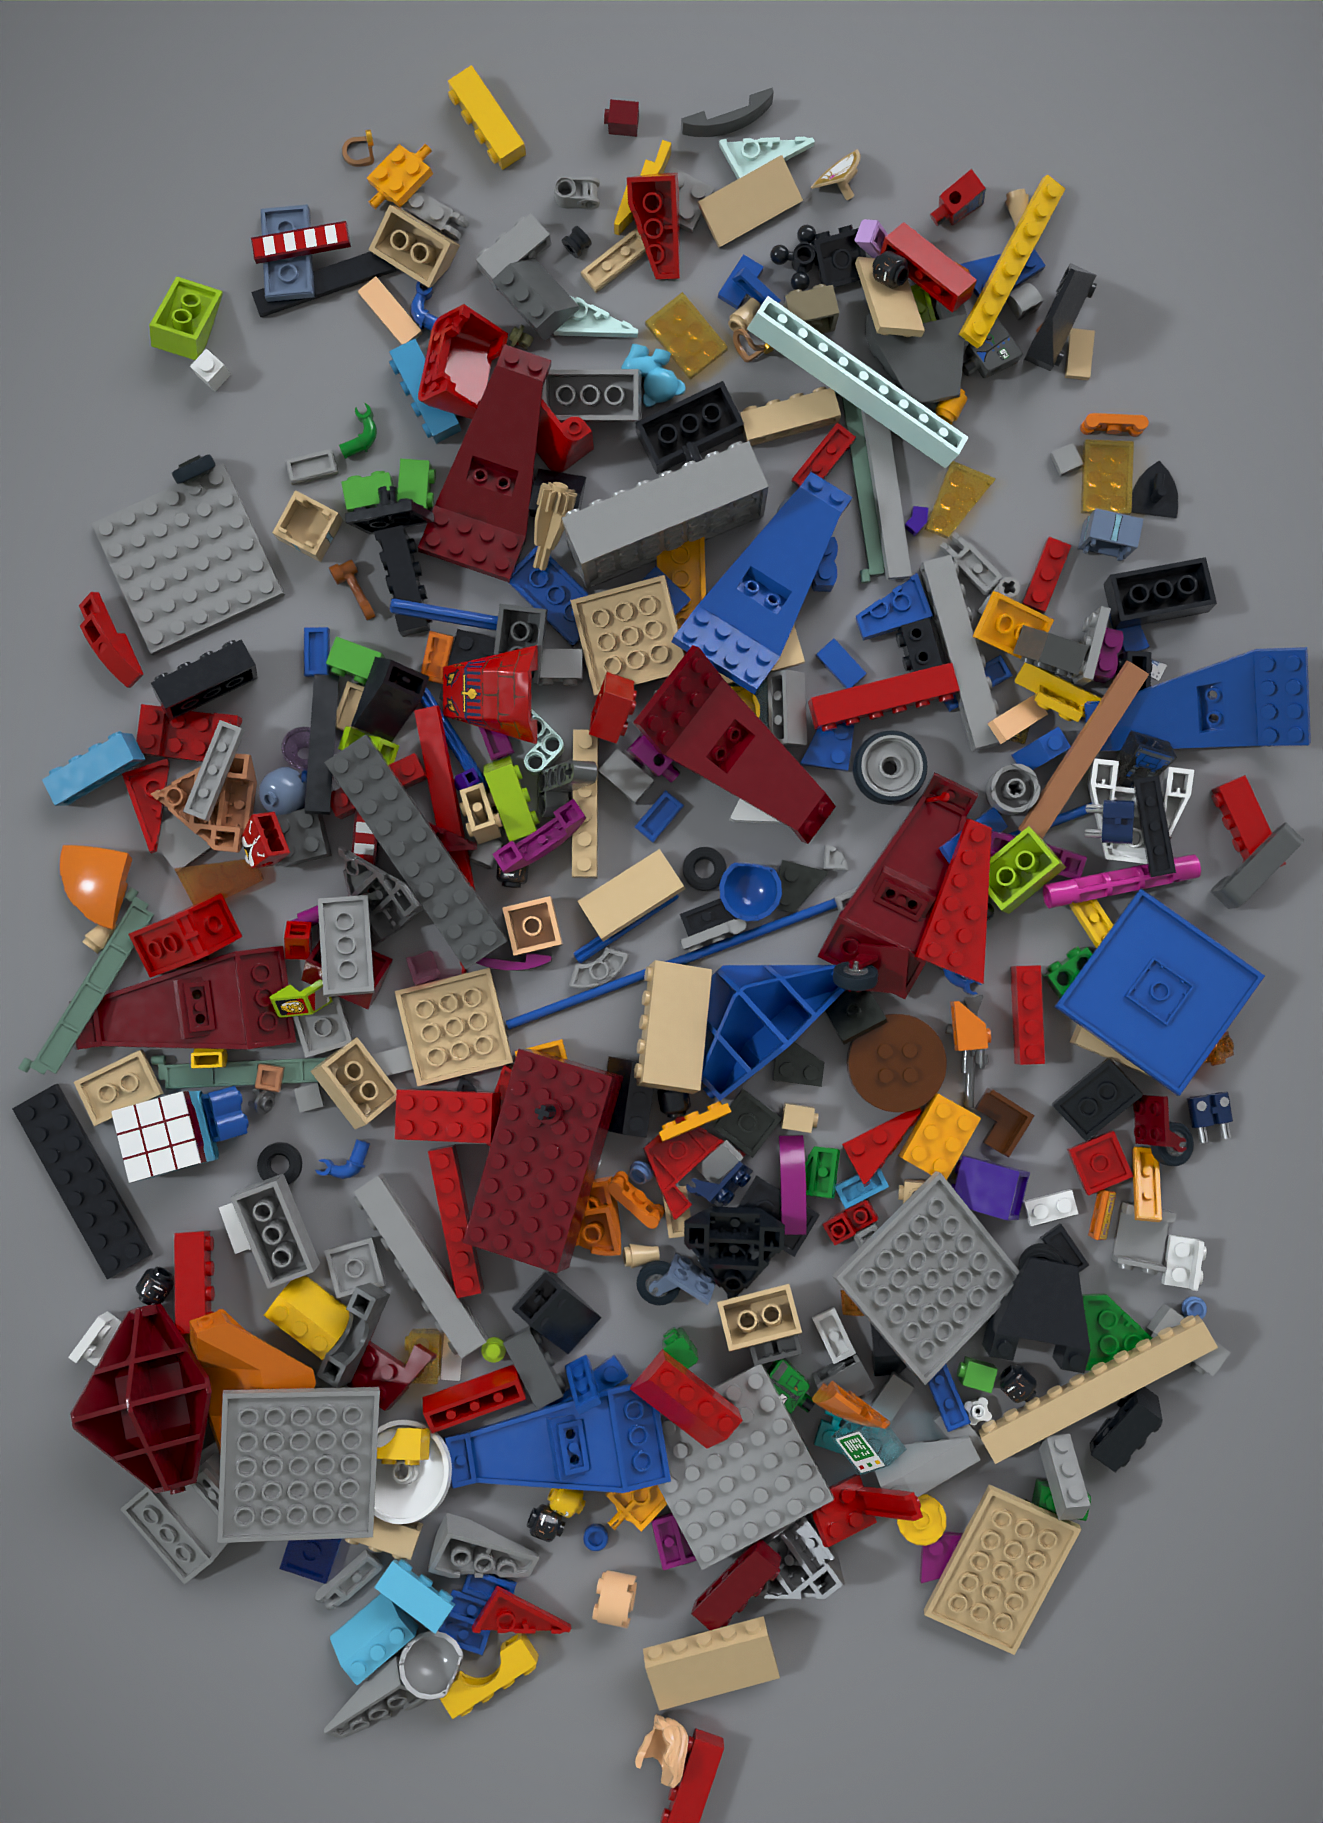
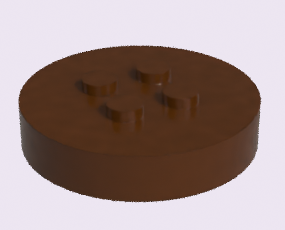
[846,1014,947,1112]

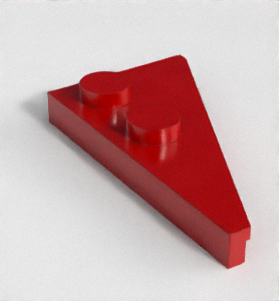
[472,1586,572,1634]

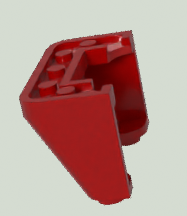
[418,304,508,419]
[536,399,594,472]

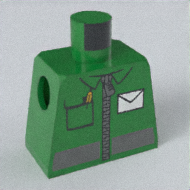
[767,1358,815,1414]

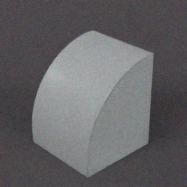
[1006,283,1043,320]

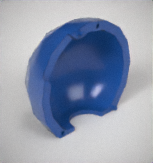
[719,862,782,921]

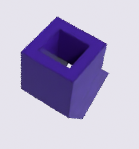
[904,506,928,537]
[454,768,480,792]

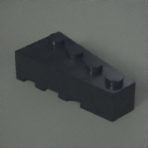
[374,525,433,637]

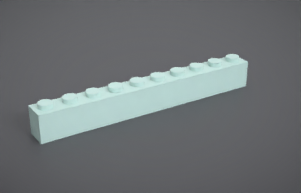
[747,296,968,469]

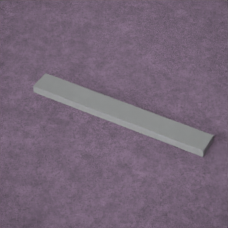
[861,410,912,580]

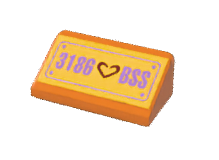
[1088,1189,1116,1240]

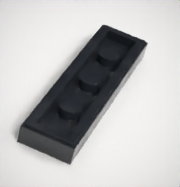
[1132,775,1176,877]

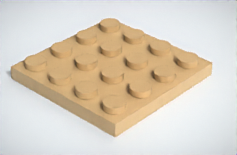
[570,575,685,696]
[394,968,513,1086]

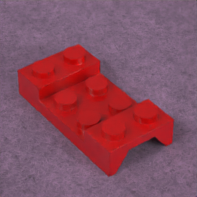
[136,704,242,762]

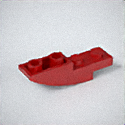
[79,592,144,688]

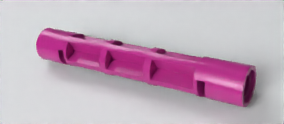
[1043,854,1201,909]

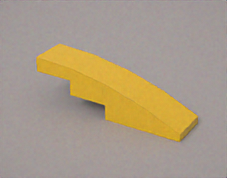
[614,140,671,235]

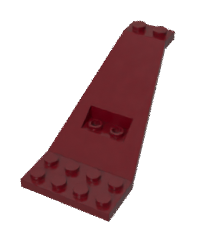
[418,344,551,583]
[633,645,836,844]
[817,772,978,999]
[69,946,296,1050]

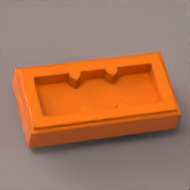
[421,630,455,684]

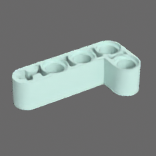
[524,709,564,775]

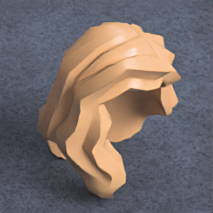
[635,1714,688,1788]

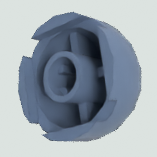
[259,767,306,815]

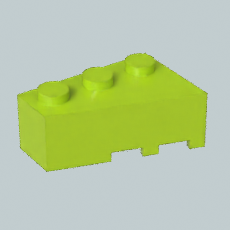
[483,755,540,842]

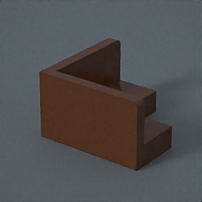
[975,1088,1035,1158]

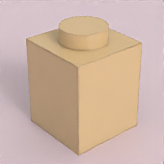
[780,1103,818,1133]

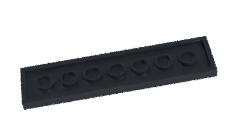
[12,1084,153,1280]

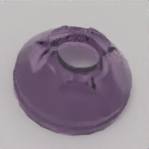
[281,727,310,770]

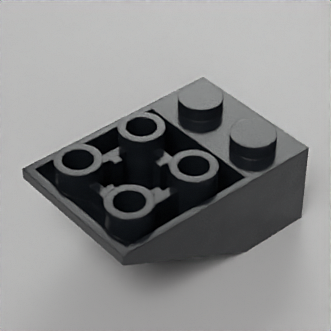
[351,657,429,742]
[512,1270,602,1354]

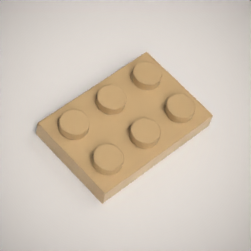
[74,1050,164,1126]

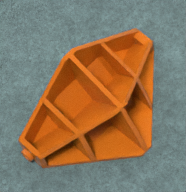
[189,1309,316,1455]

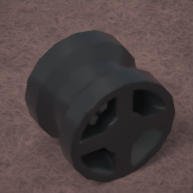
[562,226,592,258]

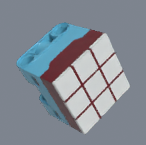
[111,1091,219,1183]

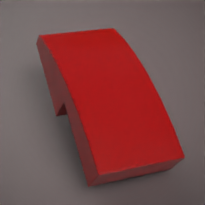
[822,1198,878,1245]

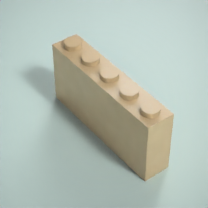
[634,960,712,1094]
[643,1616,780,1711]

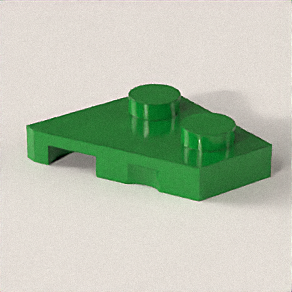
[805,1146,840,1199]

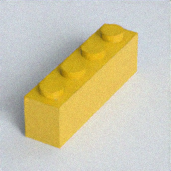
[447,65,526,170]

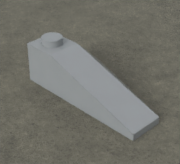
[874,1436,981,1497]
[428,1513,539,1578]

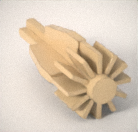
[533,482,577,571]

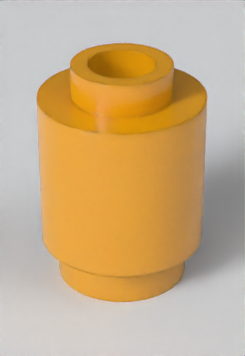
[935,389,968,425]

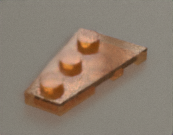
[174,859,264,905]

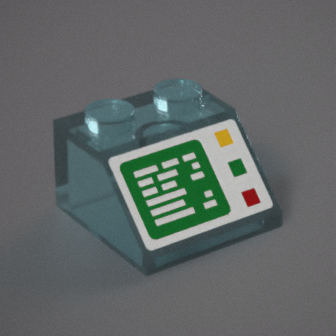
[831,1410,907,1475]

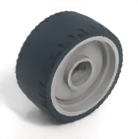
[853,730,928,805]

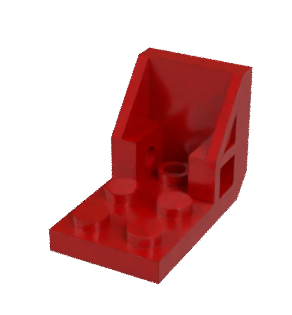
[128,893,243,978]

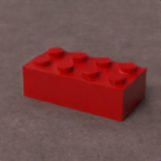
[395,1089,500,1144]

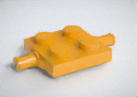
[367,144,433,210]
[605,1485,667,1532]

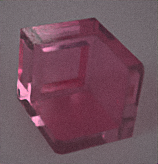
[406,951,441,986]

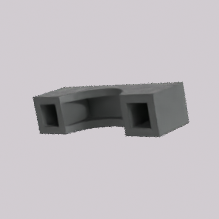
[316,1283,390,1388]

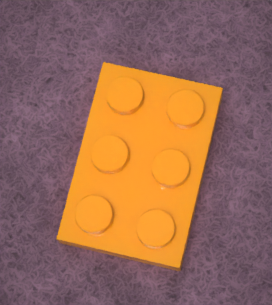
[972,591,1054,659]

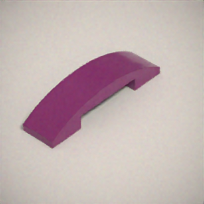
[492,799,586,873]
[990,831,1087,879]
[476,953,552,971]
[779,1135,806,1235]

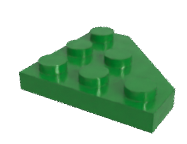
[1082,1294,1152,1371]

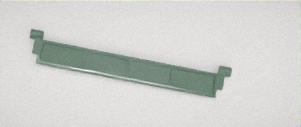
[835,392,885,583]
[18,887,154,1075]
[151,1055,328,1089]

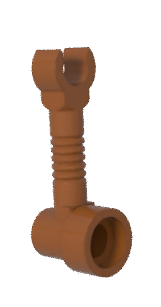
[329,559,376,621]

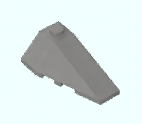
[324,1656,427,1738]

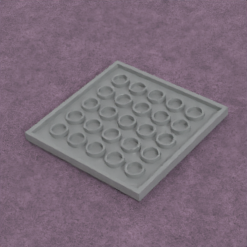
[91,463,285,655]
[832,1171,1020,1385]
[658,1364,834,1570]
[217,1387,380,1543]

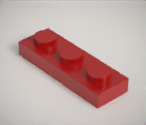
[792,422,856,487]
[1022,536,1072,614]

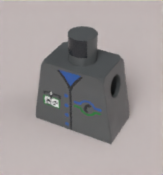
[962,319,1023,378]

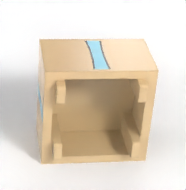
[272,490,343,562]

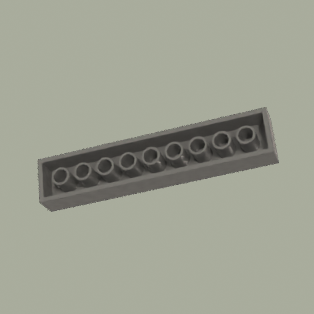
[324,735,509,969]

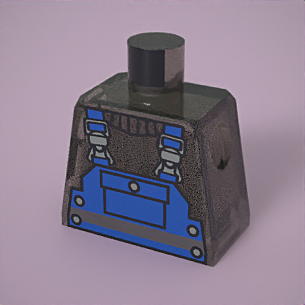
[1115,730,1177,788]

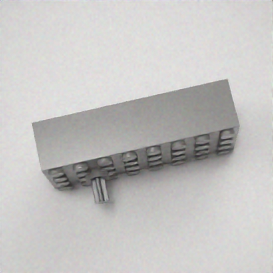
[562,441,769,590]

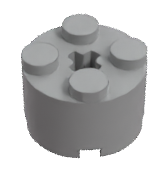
[986,764,1040,815]

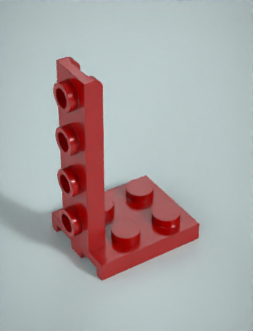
[811,1474,923,1547]

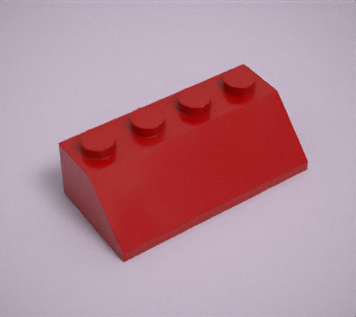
[630,1349,743,1449]

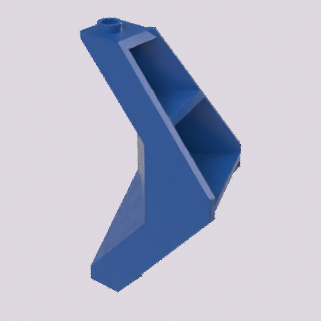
[701,965,846,1101]

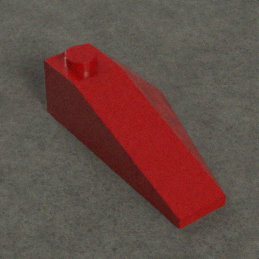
[627,173,680,279]

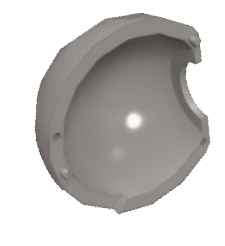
[399,1631,463,1700]

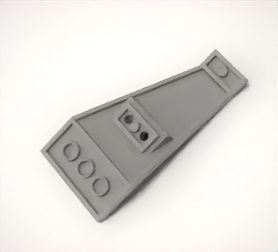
[120,1441,228,1585]

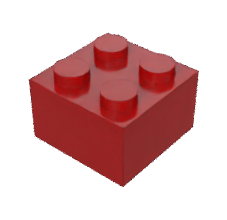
[589,672,637,744]

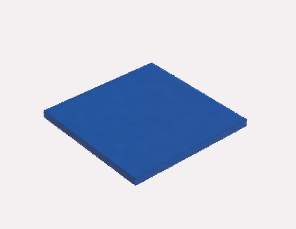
[1054,889,1265,1096]

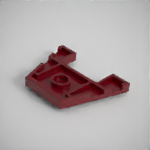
[347,1318,437,1411]

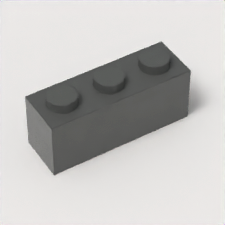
[503,1325,566,1410]

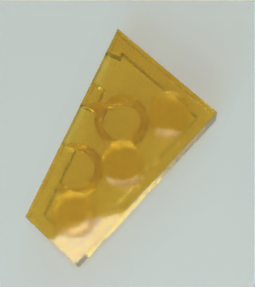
[924,461,996,539]

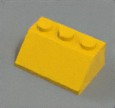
[264,1275,349,1360]

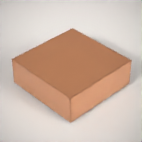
[255,1063,285,1092]

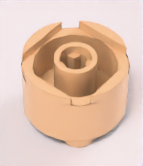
[592,1570,637,1629]

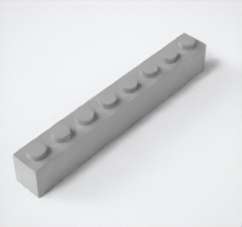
[920,555,1000,752]
[354,1173,489,1359]

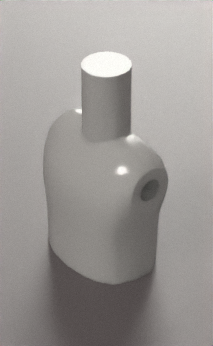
[469,827,504,869]

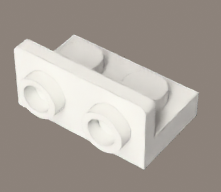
[1162,1234,1207,1291]
[68,1311,121,1366]

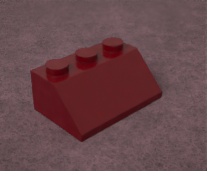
[301,940,393,1010]

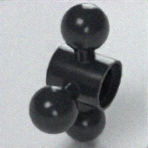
[770,225,816,291]

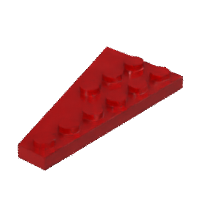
[915,819,992,984]

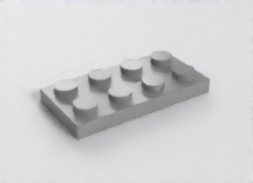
[318,895,375,997]

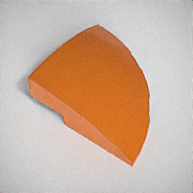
[60,845,133,930]
[575,1176,621,1256]
[812,1381,891,1429]

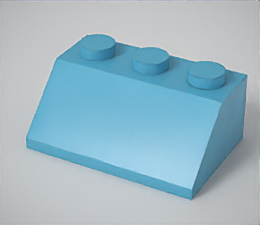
[374,1559,456,1634]
[330,1593,419,1685]

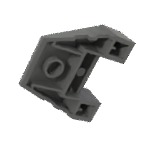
[865,301,967,405]

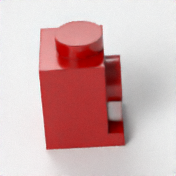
[284,921,312,960]

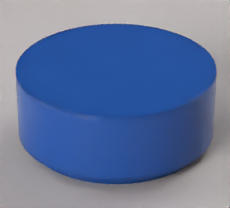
[583,1524,608,1551]

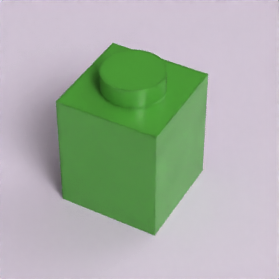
[957,1356,998,1393]

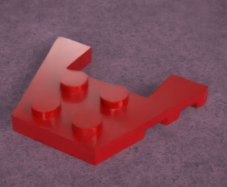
[643,1116,746,1220]

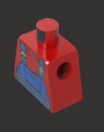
[930,169,986,226]

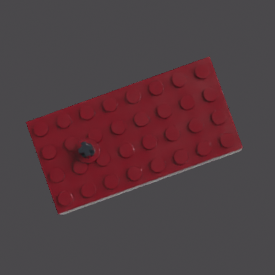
[463,1049,623,1274]

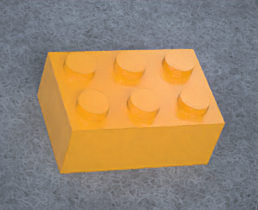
[898,1093,981,1180]

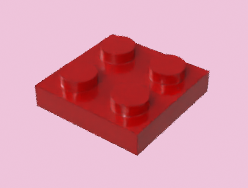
[1067,1130,1134,1196]

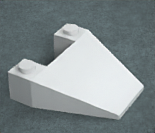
[1087,759,1194,864]

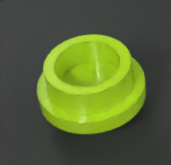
[481,1337,506,1363]

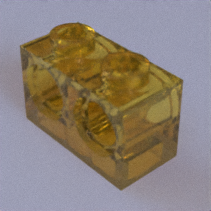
[404,1328,442,1384]

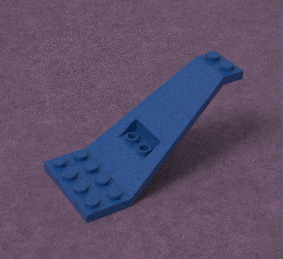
[672,472,853,695]
[1084,647,1311,751]
[443,1383,671,1493]

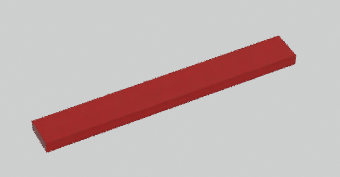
[414,705,476,892]

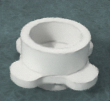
[964,1397,992,1425]

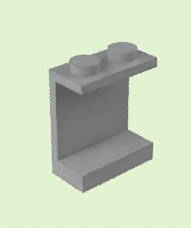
[1111,1201,1176,1275]

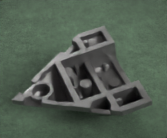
[338,846,424,948]
[750,1514,845,1599]

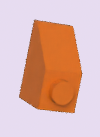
[950,1001,991,1051]

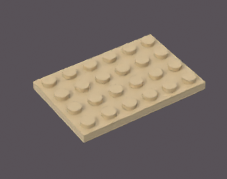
[924,1485,1081,1655]

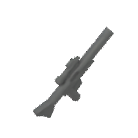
[946,995,988,1108]

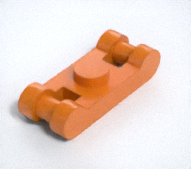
[1080,413,1149,437]
[608,1171,665,1229]

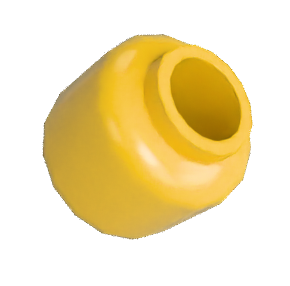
[547,1488,586,1518]

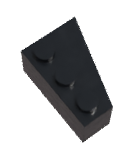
[1090,1386,1163,1473]

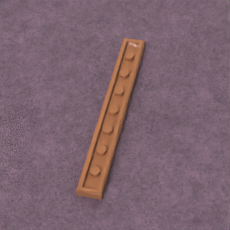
[1018,661,1149,839]

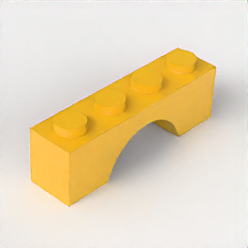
[377,1428,430,1465]
[440,1633,539,1719]

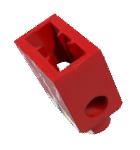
[241,812,290,869]

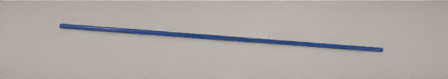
[506,787,1134,1030]

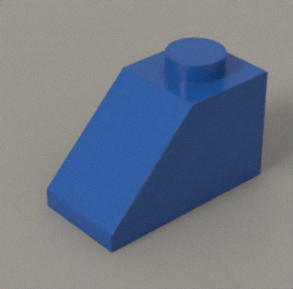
[1011,727,1071,770]

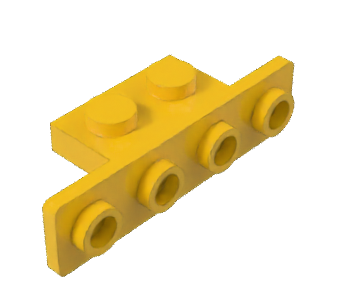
[1015,662,1102,722]

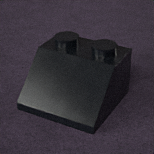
[529,469,586,517]

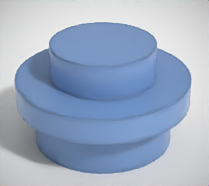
[629,1161,653,1184]
[1181,1296,1207,1319]

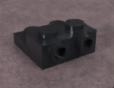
[811,225,866,287]

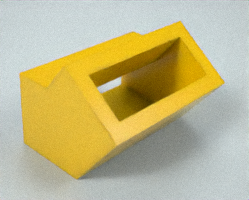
[191,1049,228,1068]

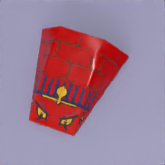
[443,645,538,744]

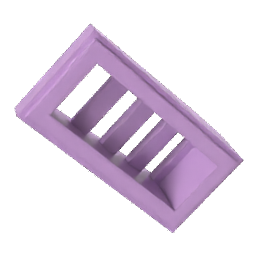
[855,219,888,258]

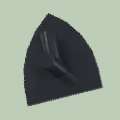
[1129,461,1178,518]

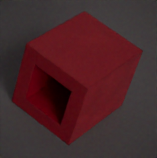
[604,99,639,137]

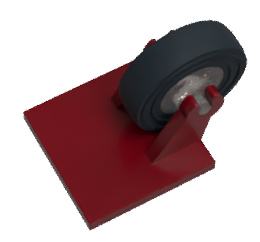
[833,943,909,995]
[1133,1095,1194,1166]

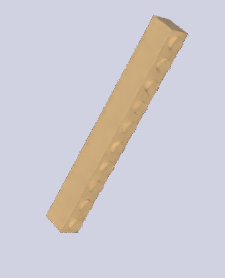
[978,1315,1218,1464]

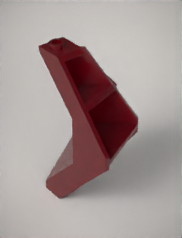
[70,1303,212,1495]

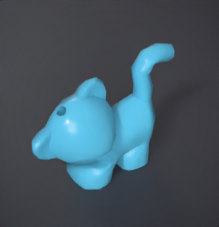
[621,344,686,407]

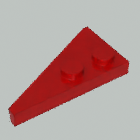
[122,758,170,854]
[842,1107,921,1187]

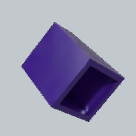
[952,1156,1030,1221]

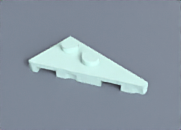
[719,136,815,179]
[554,295,638,338]

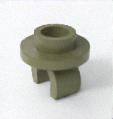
[508,324,534,350]

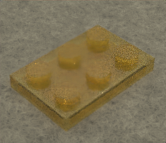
[645,292,728,380]
[1081,439,1134,515]

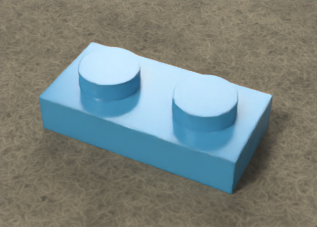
[835,1168,889,1209]

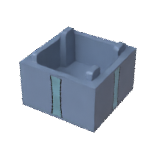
[1078,508,1144,561]

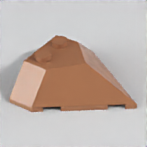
[151,753,257,853]

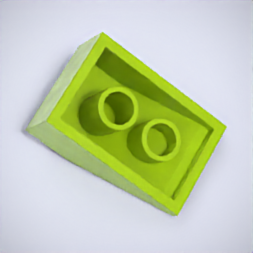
[149,276,223,360]

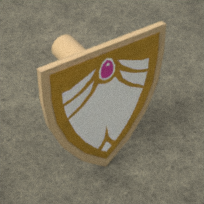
[811,149,861,200]

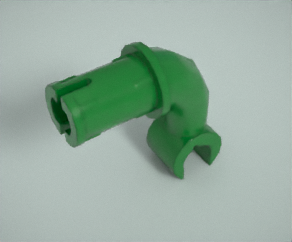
[339,403,377,459]

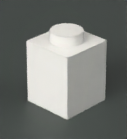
[190,349,231,392]

